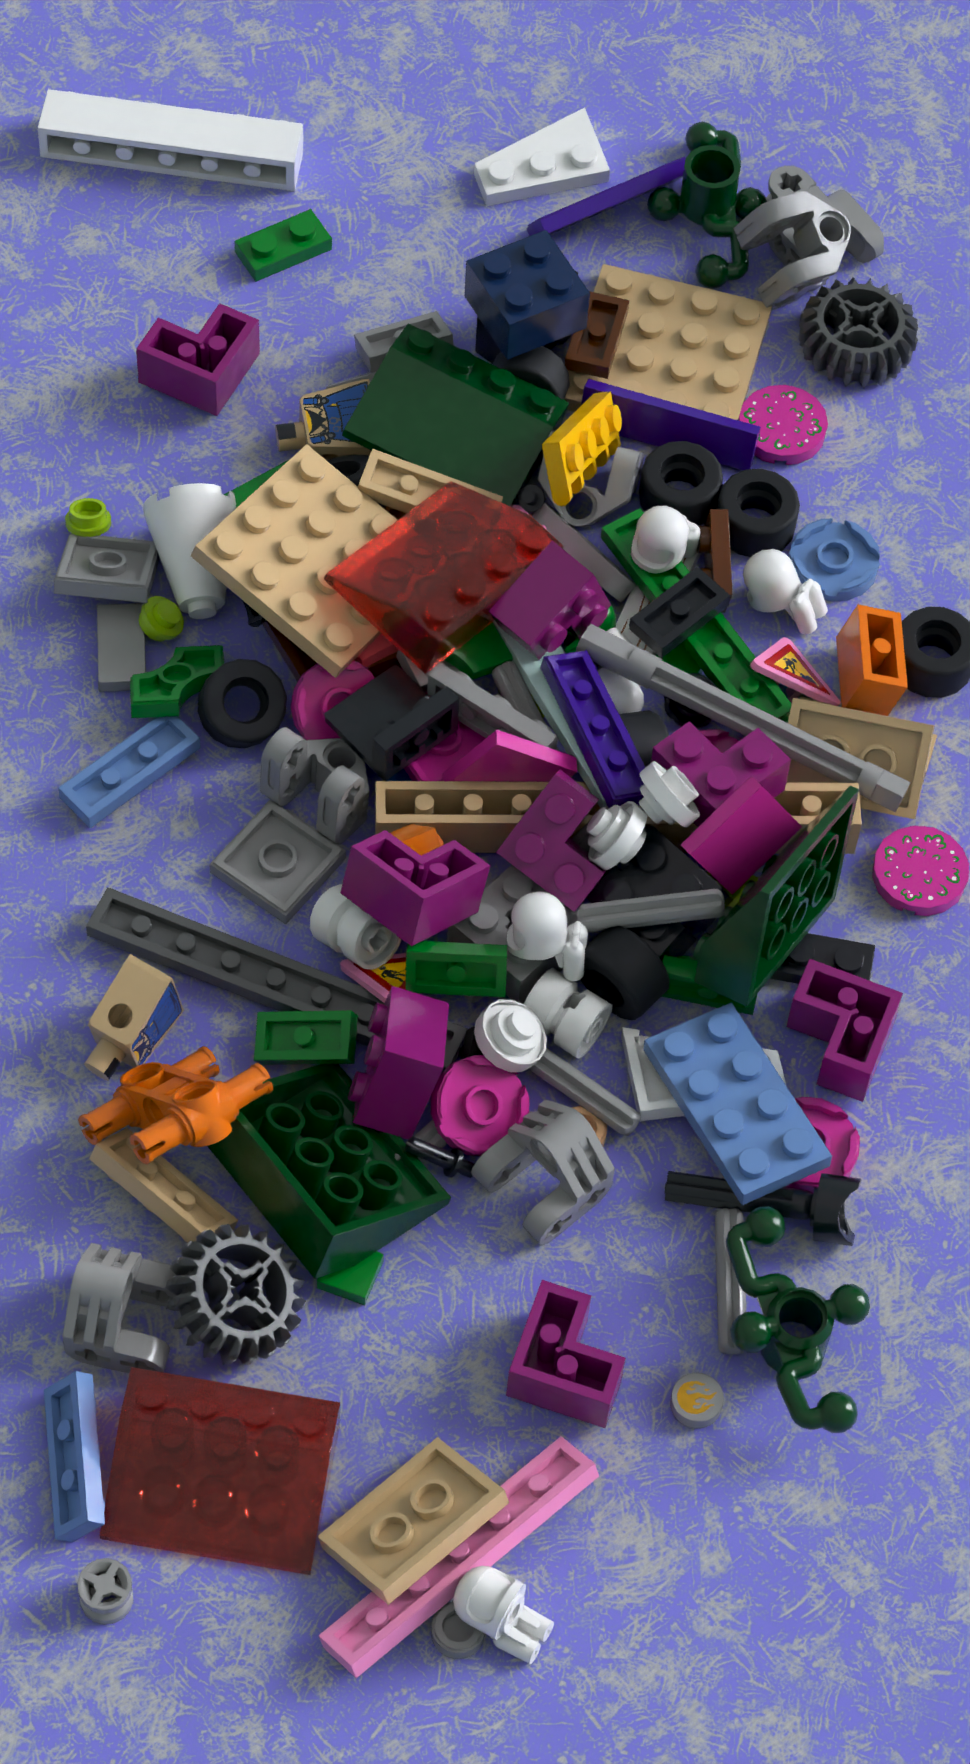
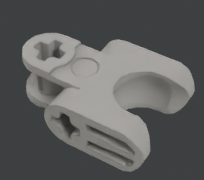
[766,166,884,291]

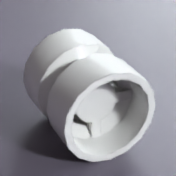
[310,884,401,970]
[524,968,612,1059]

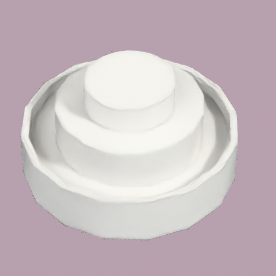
[639,761,700,828]
[586,801,648,870]
[474,999,547,1072]

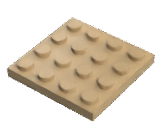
[564,264,772,420]
[191,444,449,678]

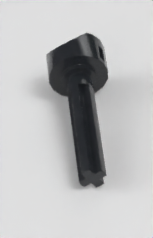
[665,1171,862,1246]

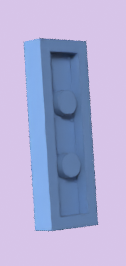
[58,716,201,828]
[44,1371,105,1542]

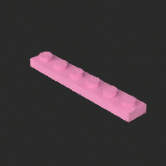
[318,1436,599,1678]

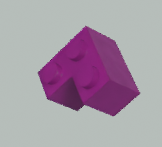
[136,303,260,416]
[489,540,611,660]
[651,721,791,827]
[496,770,606,912]
[340,830,490,946]
[786,959,903,1102]
[348,986,449,1139]
[506,1280,626,1428]

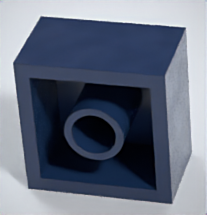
[464,230,590,360]

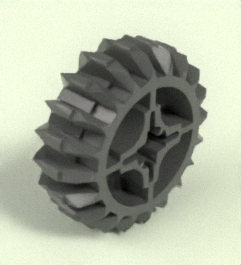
[798,277,918,389]
[165,1224,306,1365]

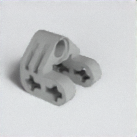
[733,190,851,310]
[538,431,644,527]
[260,727,369,845]
[471,1100,615,1245]
[62,1243,177,1378]

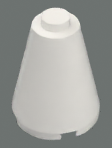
[143,483,236,619]

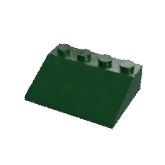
[342,323,569,517]
[693,785,859,1006]
[207,1064,451,1279]

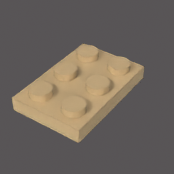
[786,698,935,819]
[317,1437,509,1605]

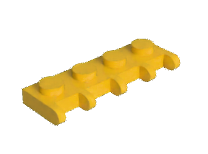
[542,391,622,506]

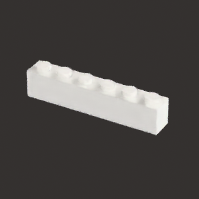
[38,89,303,192]

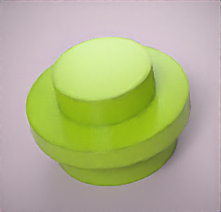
[65,498,111,537]
[139,596,184,642]

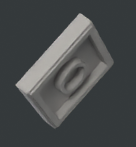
[54,533,160,603]
[210,799,346,924]

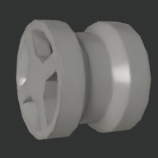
[77,1558,134,1625]

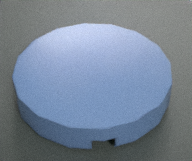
[788,518,880,601]

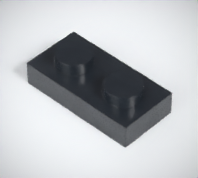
[629,566,730,658]
[770,933,875,984]

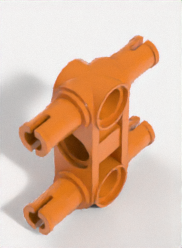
[78,1046,273,1164]

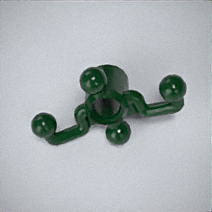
[647,121,767,289]
[726,1206,870,1433]

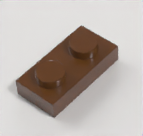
[565,291,630,379]
[697,509,733,613]

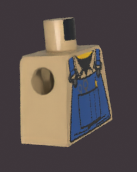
[275,379,371,460]
[84,954,184,1081]

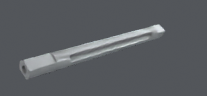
[575,623,911,813]

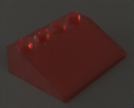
[324,481,564,674]
[100,1367,340,1575]

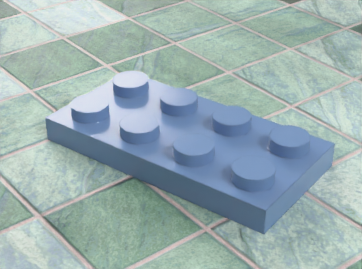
[643,1002,832,1205]

